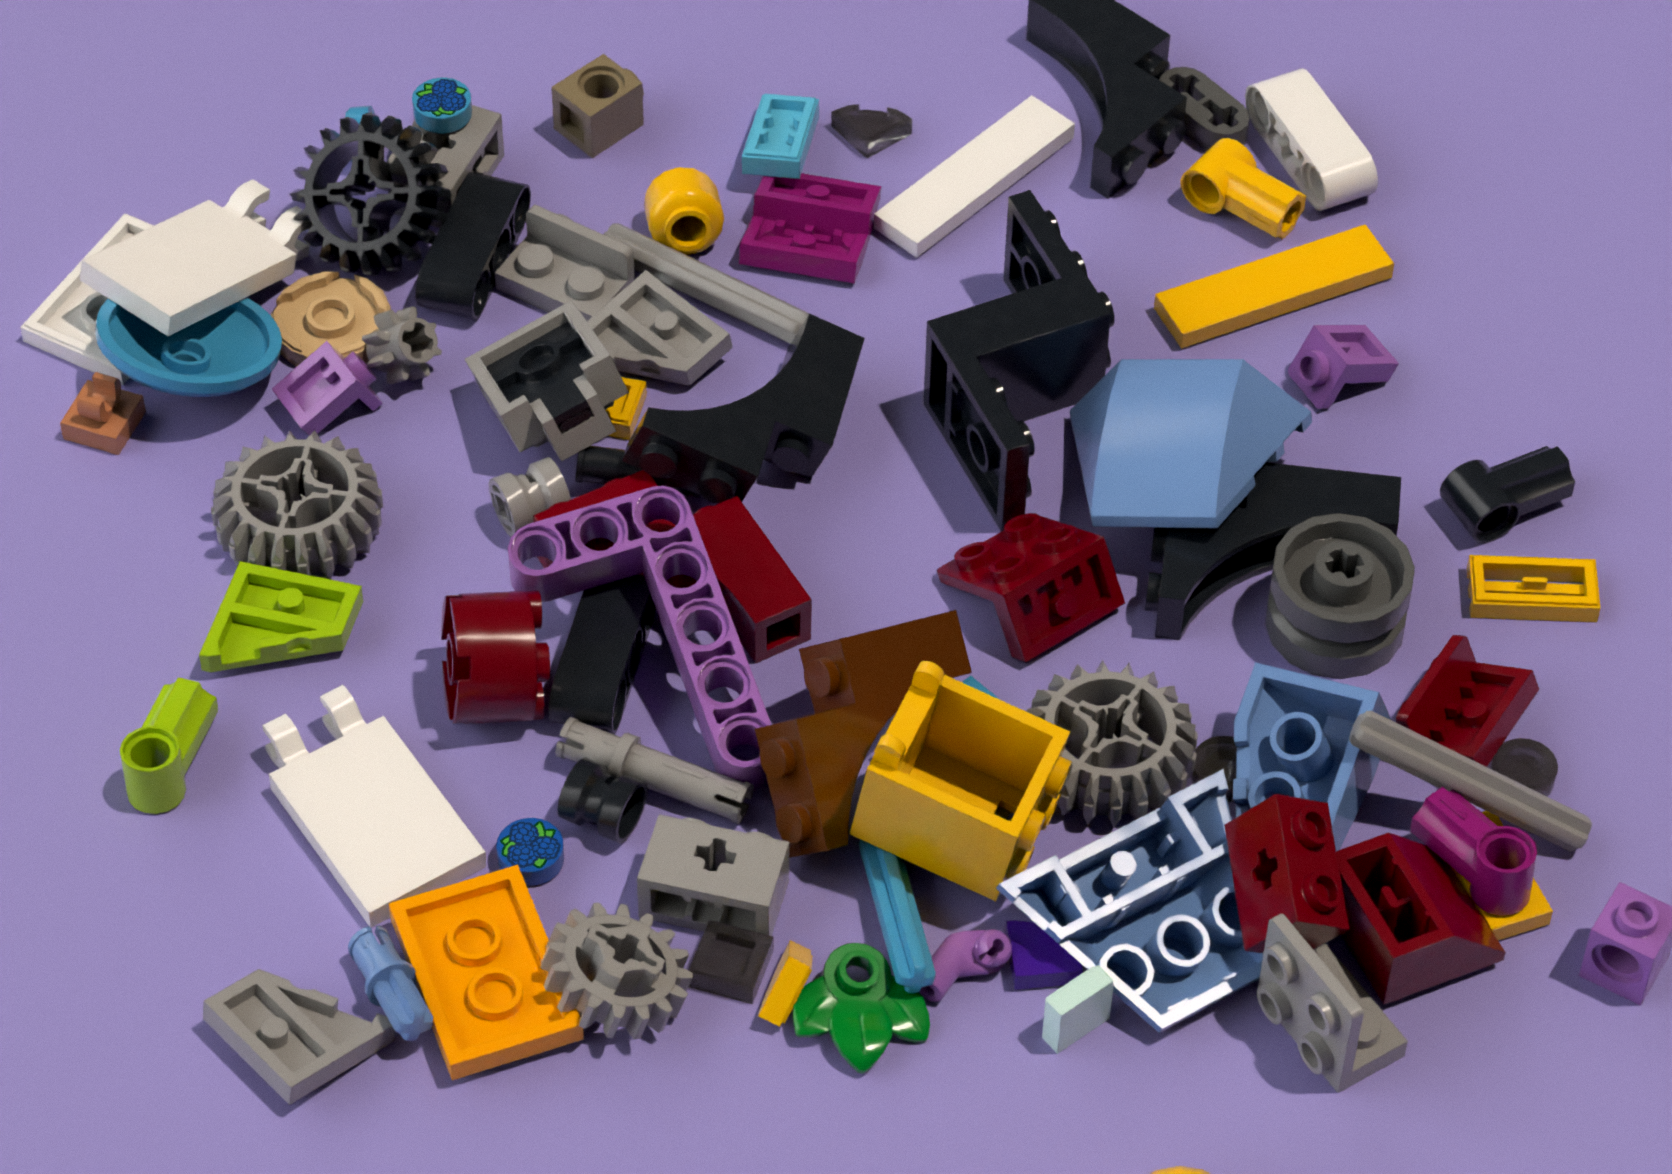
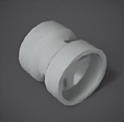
[489,457,571,537]

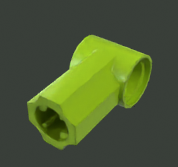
[119,677,218,814]

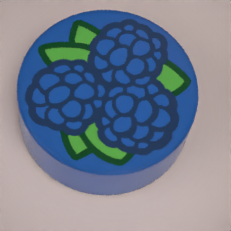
[496,818,564,886]

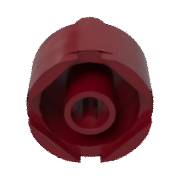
[441,591,550,724]

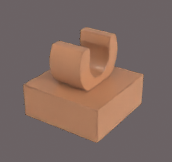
[60,372,146,455]

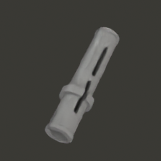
[555,717,754,824]

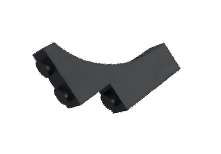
[1026,0,1187,199]
[622,313,865,503]
[1145,462,1401,640]

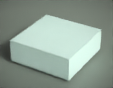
[1042,964,1114,1054]

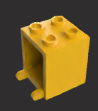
[850,661,1072,902]

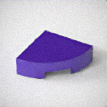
[1005,920,1083,990]

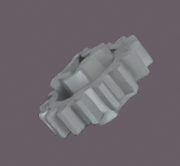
[540,902,693,1039]

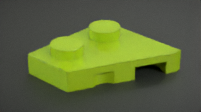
[199,561,363,672]

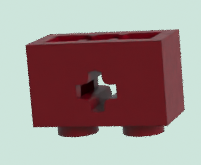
[1224,794,1350,954]

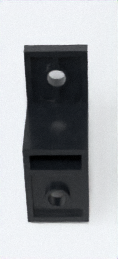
[923,190,1115,532]

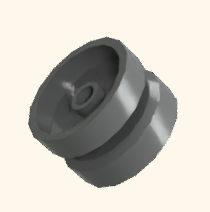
[1265,513,1415,679]

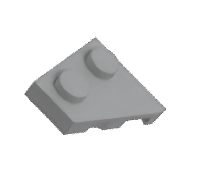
[587,270,733,386]
[203,969,395,1105]

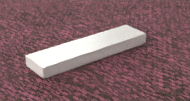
[874,95,1075,258]

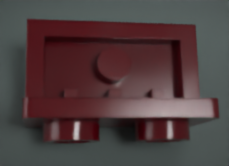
[1396,634,1539,767]

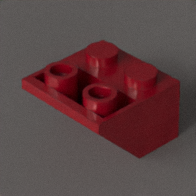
[1336,832,1506,1004]

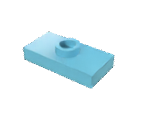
[742,94,819,179]

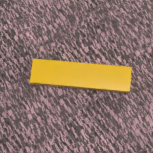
[1154,224,1394,349]

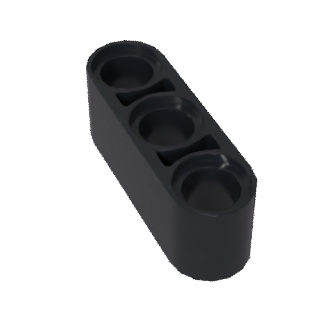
[416,172,531,319]
[549,574,656,734]

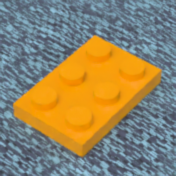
[388,865,584,1080]

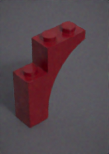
[533,470,812,664]

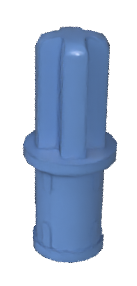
[348,926,433,1041]

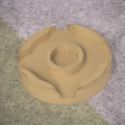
[271,272,391,367]

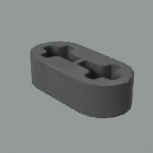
[1159,67,1250,151]

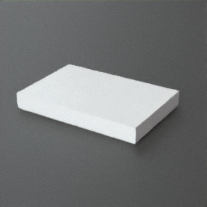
[20,213,154,385]

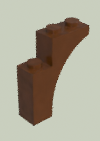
[755,610,972,858]

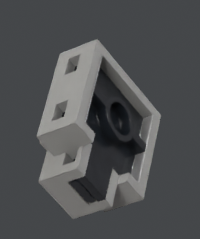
[465,300,629,462]

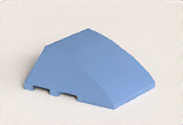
[1069,359,1312,528]
[996,769,1263,1033]

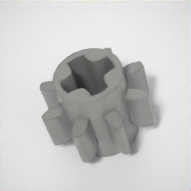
[362,306,442,384]

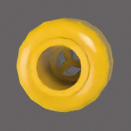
[644,167,724,255]

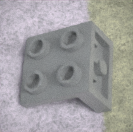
[1257,913,1408,1093]

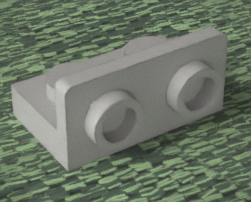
[495,205,635,321]

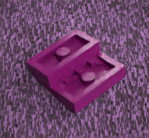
[739,173,881,284]

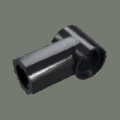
[1440,446,1575,543]

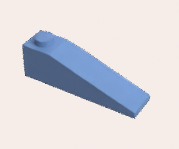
[1233,662,1391,851]

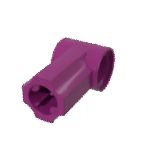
[1411,787,1537,916]

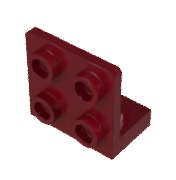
[936,513,1125,662]

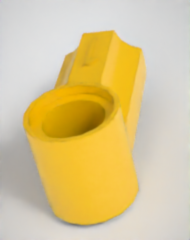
[1180,138,1306,240]

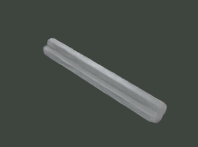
[603,223,809,344]
[1349,711,1592,851]

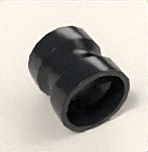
[557,757,648,844]

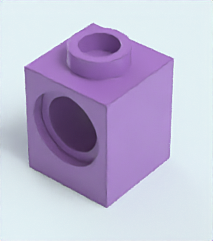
[1579,882,1672,1006]

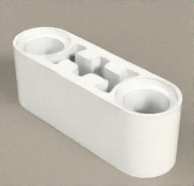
[1245,68,1378,211]

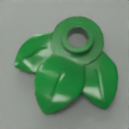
[793,943,930,1074]

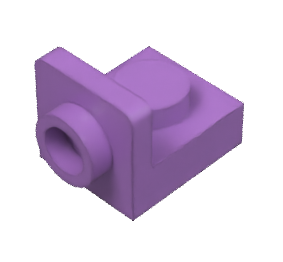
[1288,325,1399,409]
[272,341,383,436]

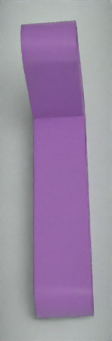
[508,486,771,791]

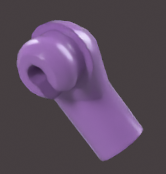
[919,929,1012,1002]

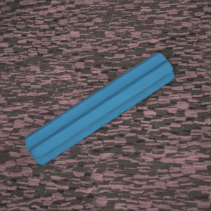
[859,839,936,993]

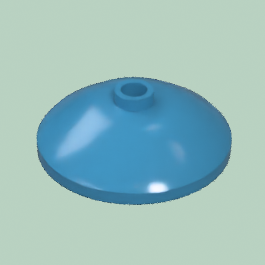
[95,297,282,397]

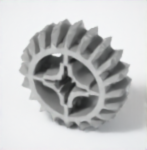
[211,430,383,580]
[1026,660,1198,828]

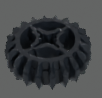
[290,113,452,276]

